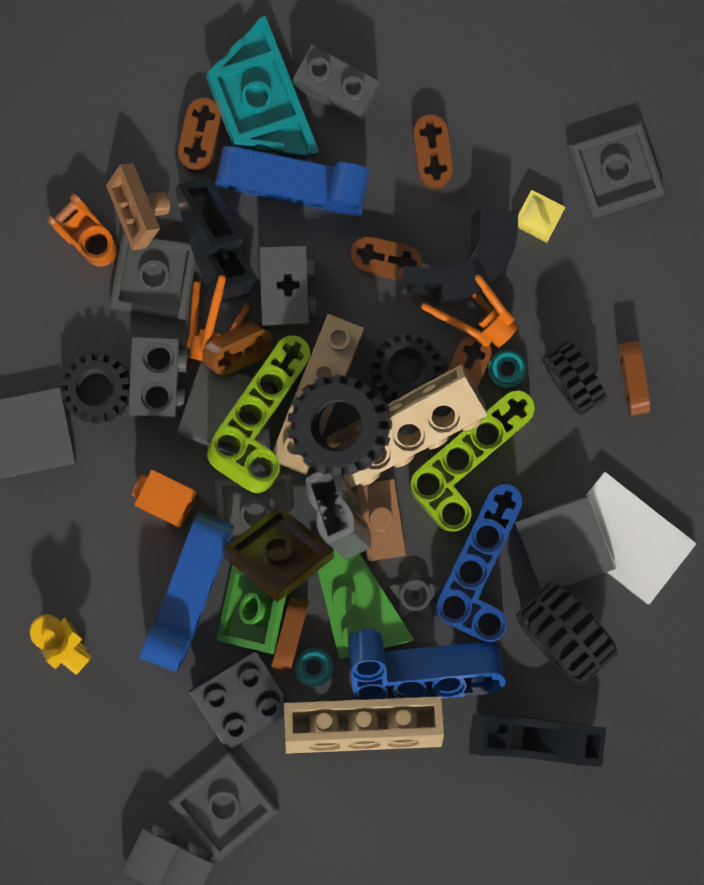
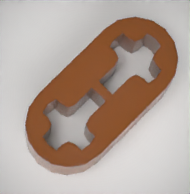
[178,98,221,172]
[413,114,453,189]
[351,237,422,280]
[202,322,274,376]
[447,336,492,388]
[618,341,650,416]
[272,596,310,672]

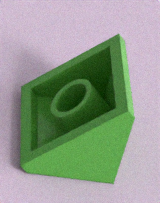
[216,565,287,654]

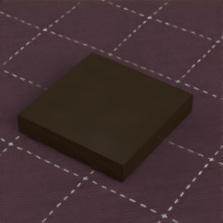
[223,505,334,602]

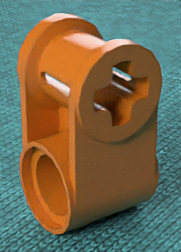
[46,194,118,267]

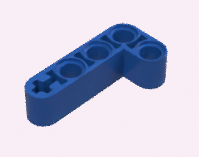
[215,146,370,216]
[435,484,522,642]
[140,511,235,672]
[348,629,506,700]

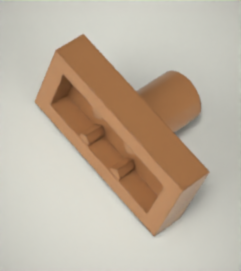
[106,163,170,250]
[356,479,406,562]

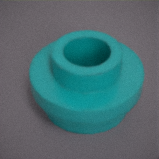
[488,350,527,388]
[295,648,333,687]

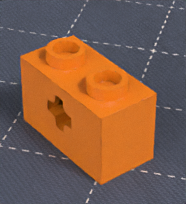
[132,470,198,529]

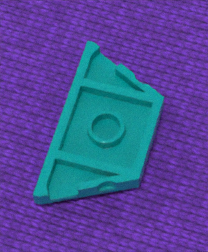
[206,16,319,157]

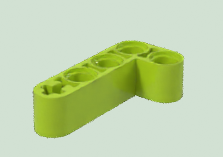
[207,336,310,493]
[410,391,535,532]

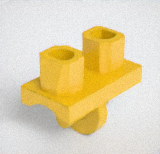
[29,614,92,675]

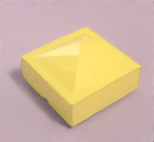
[518,190,565,243]

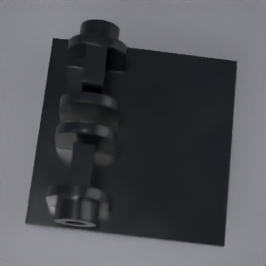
[189,650,289,751]

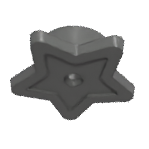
[390,569,440,618]

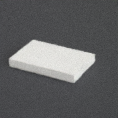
[585,472,696,605]

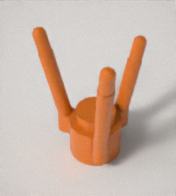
[186,275,251,362]
[421,275,519,348]

